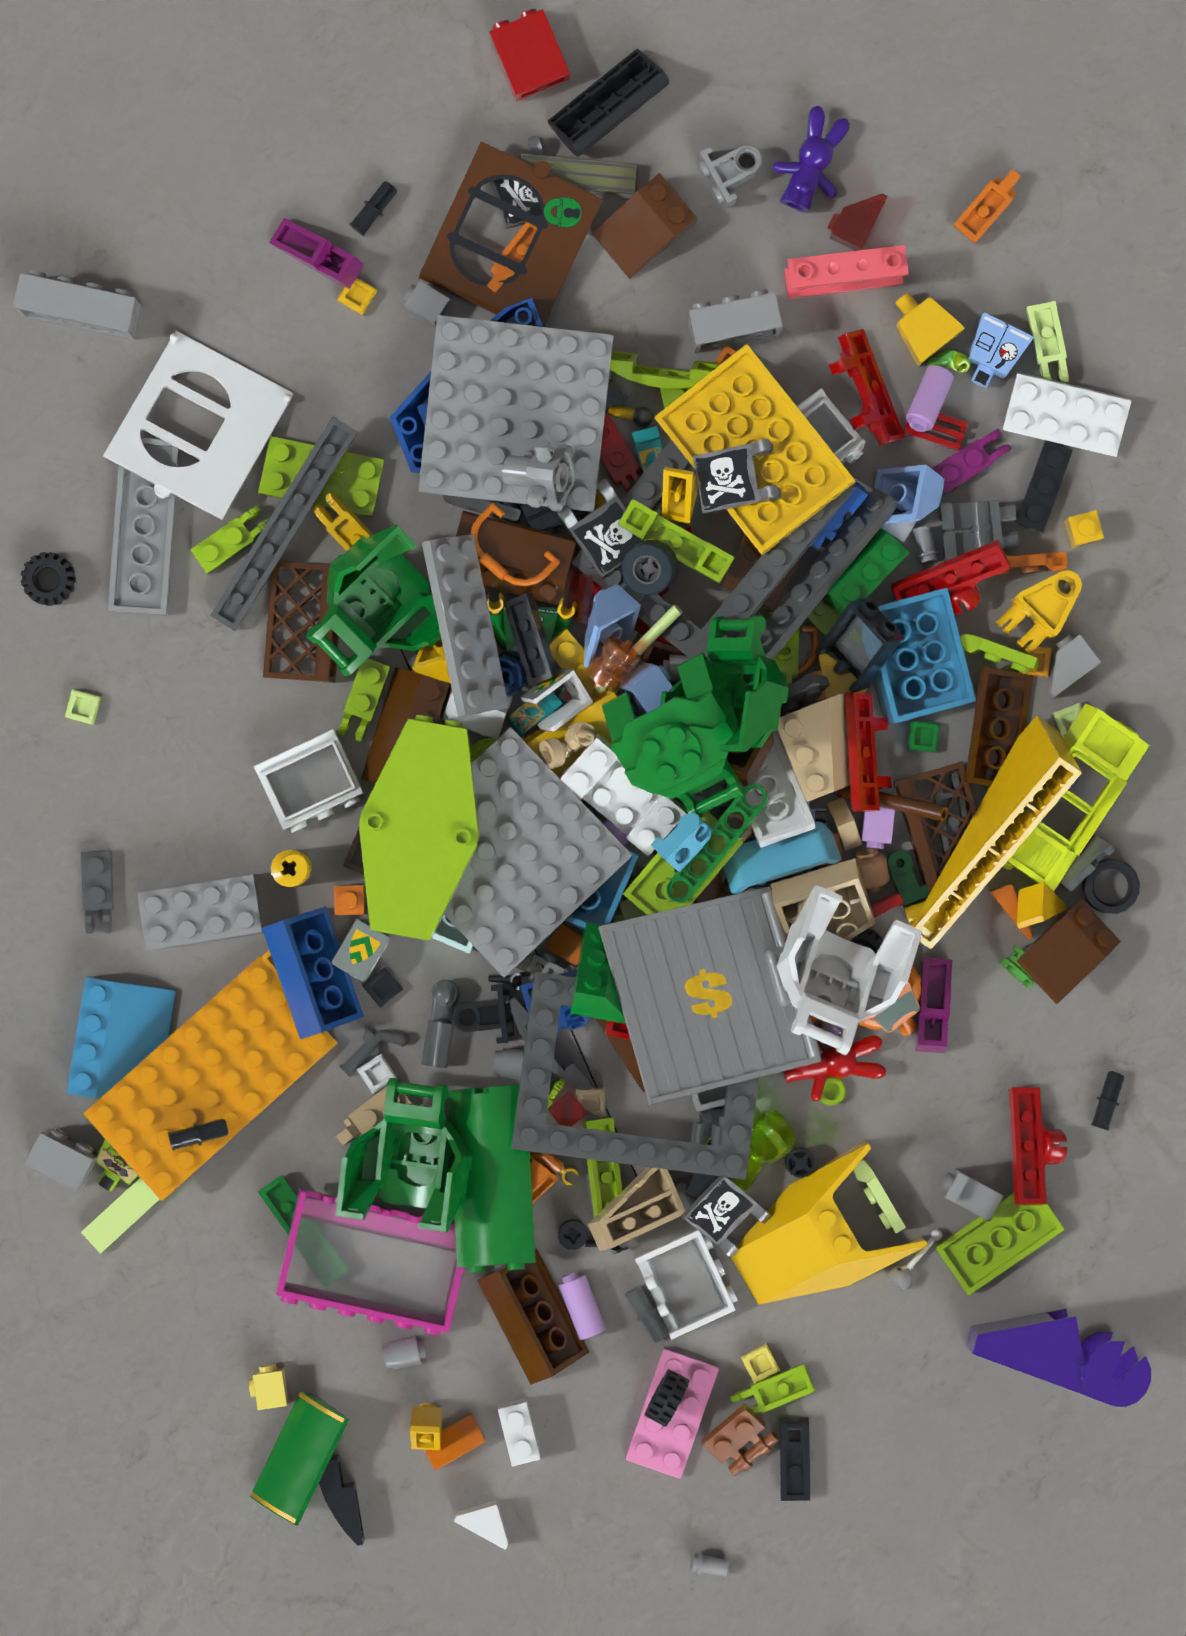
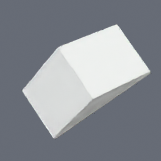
[454,1500,509,1550]

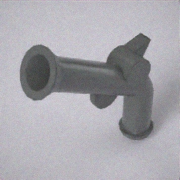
[339,1026,409,1077]

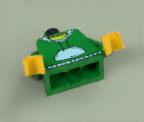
[486,593,577,661]

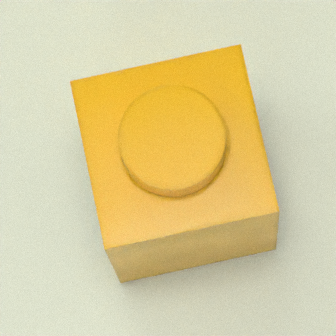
[1064,510,1104,549]

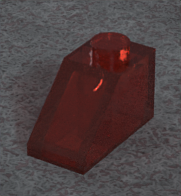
[828,193,888,251]

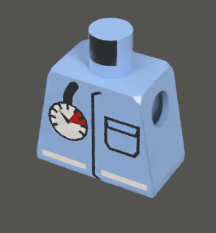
[968,312,1034,388]

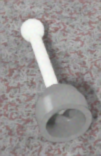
[886,1229,943,1291]

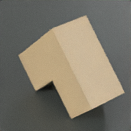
[826,797,862,851]

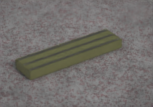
[518,153,637,195]

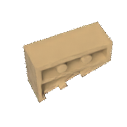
[588,1167,686,1251]

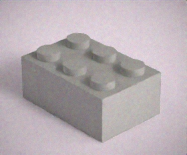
[687,289,783,353]

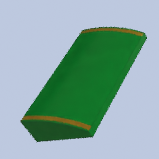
[250,1391,349,1526]

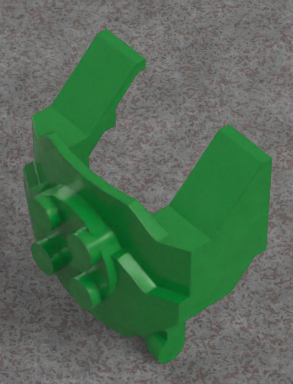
[306,525,441,676]
[660,616,789,752]
[602,652,746,818]
[335,1078,473,1232]

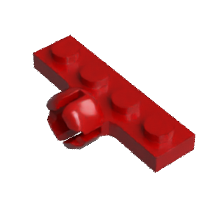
[891,540,1010,615]
[1008,1087,1067,1206]

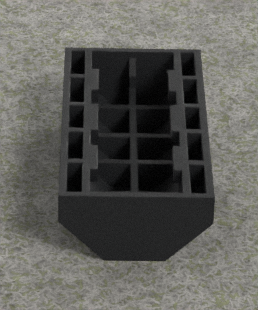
[547,48,669,157]

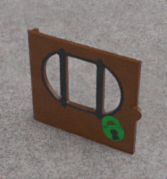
[418,141,603,327]

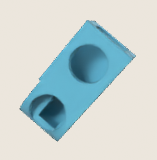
[651,813,712,872]

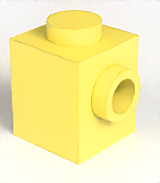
[249,1364,289,1410]

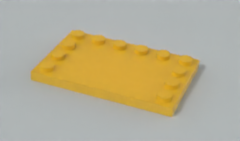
[654,344,856,555]

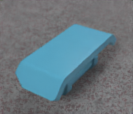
[723,822,841,894]

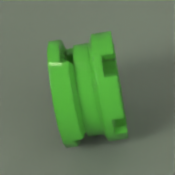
[999,945,1035,989]

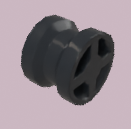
[785,1147,815,1178]
[558,1219,587,1250]

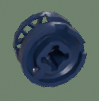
[498,650,528,696]

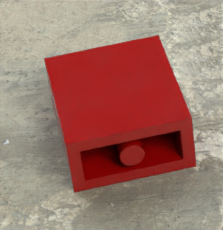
[489,9,570,102]

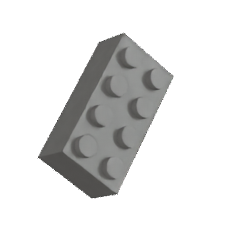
[13,270,142,340]
[137,874,264,951]

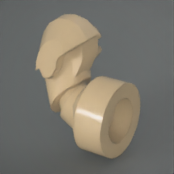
[539,722,595,769]

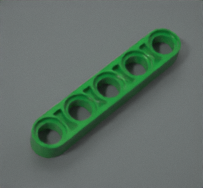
[666,784,769,903]

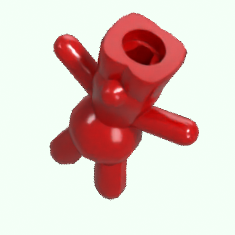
[783,1035,886,1102]

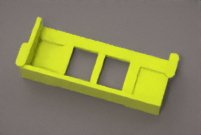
[1002,704,1150,892]

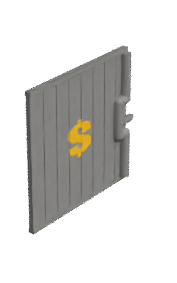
[598,886,821,1105]

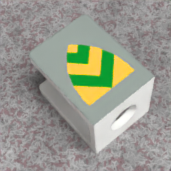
[520,668,593,732]
[332,919,391,982]

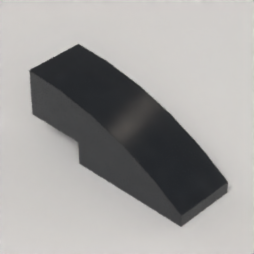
[319,1455,365,1546]

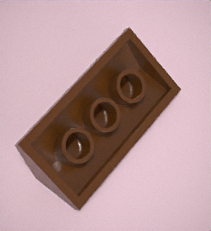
[965,666,1033,787]

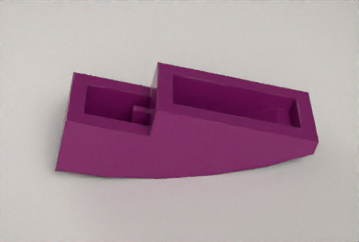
[269,218,364,289]
[915,957,953,1053]

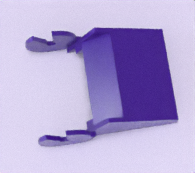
[966,1309,1151,1407]

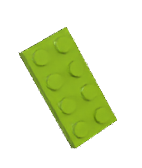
[258,436,385,517]
[623,811,744,915]
[934,1192,1065,1296]

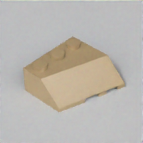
[776,690,855,802]
[771,858,875,940]

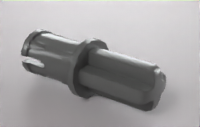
[625,1285,669,1343]

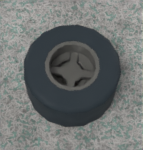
[622,540,678,595]

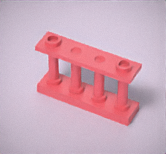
[784,245,909,299]

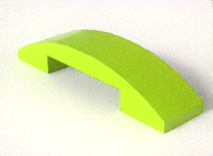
[610,351,722,389]
[618,499,735,583]

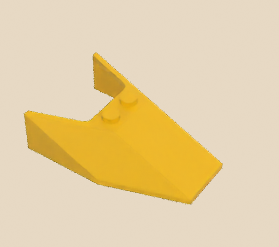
[731,1140,928,1305]

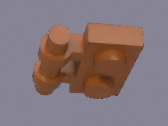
[702,1404,779,1476]

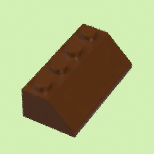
[456,511,576,605]
[361,667,451,783]
[477,1248,589,1385]

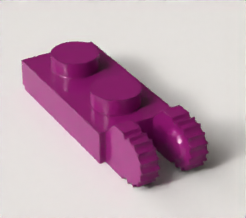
[931,428,1011,495]

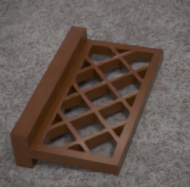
[263,562,339,683]
[893,761,977,894]

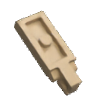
[335,1086,412,1146]

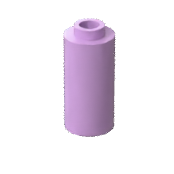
[906,365,954,432]
[558,1271,607,1340]

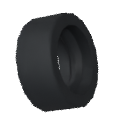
[1082,859,1140,914]

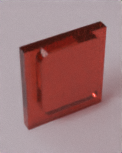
[567,569,593,624]

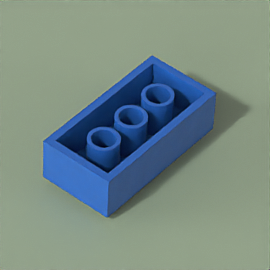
[262,906,364,1039]

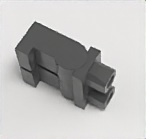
[939,500,1019,562]

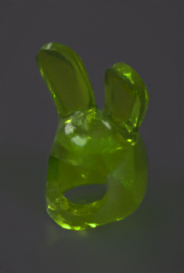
[705,1110,795,1191]

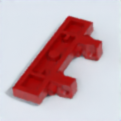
[828,329,905,446]
[844,693,892,812]

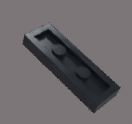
[1015,440,1073,533]
[504,593,558,686]

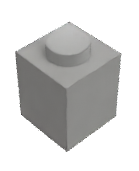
[403,280,451,328]

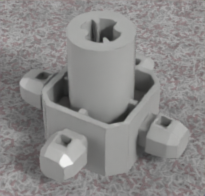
[502,440,575,511]

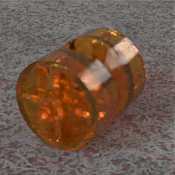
[586,636,641,692]

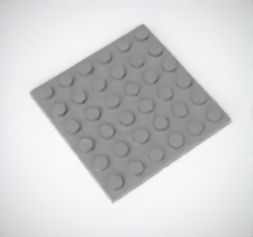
[418,315,614,512]
[444,727,633,978]

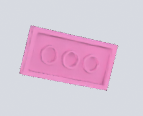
[625,1348,719,1479]

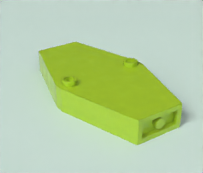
[359,715,480,941]

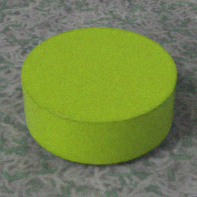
[820,1076,846,1106]

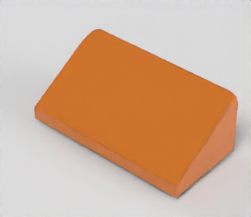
[425,1413,486,1470]

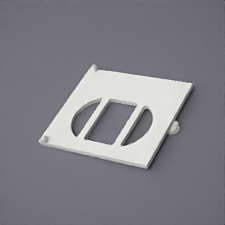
[103,331,294,520]

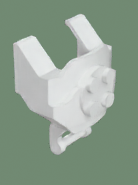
[777,885,922,1055]

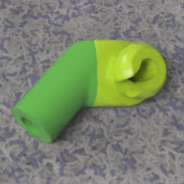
[925,349,971,373]

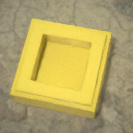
[740,1343,780,1384]

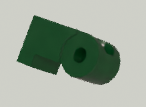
[887,850,929,907]

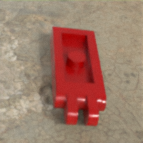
[600,413,642,493]

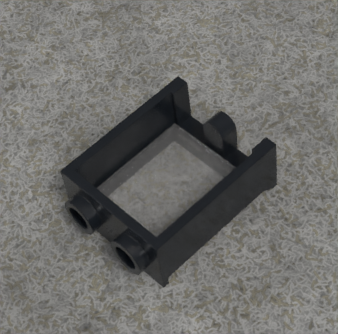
[814,597,905,693]

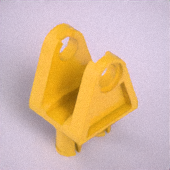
[995,570,1082,655]

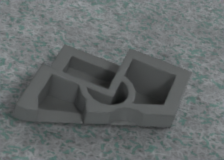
[1059,834,1115,892]

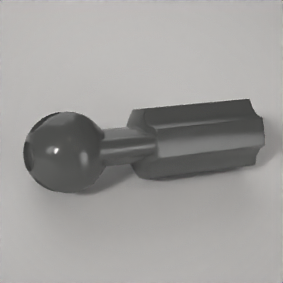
[421,980,460,1068]

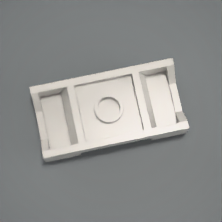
[559,733,687,856]

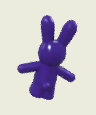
[772,106,850,213]

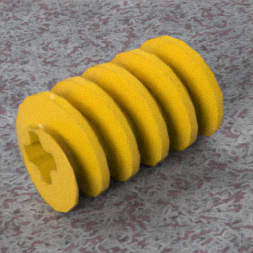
[271,850,312,887]

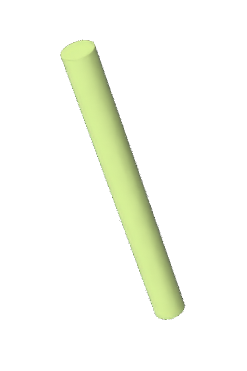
[594,604,683,694]

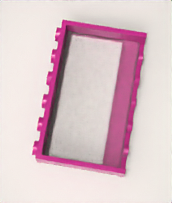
[275,1188,464,1336]

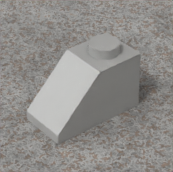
[1047,634,1101,698]

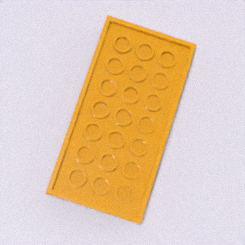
[83,956,337,1201]

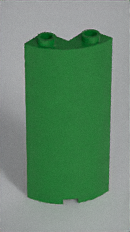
[448,1085,536,1273]

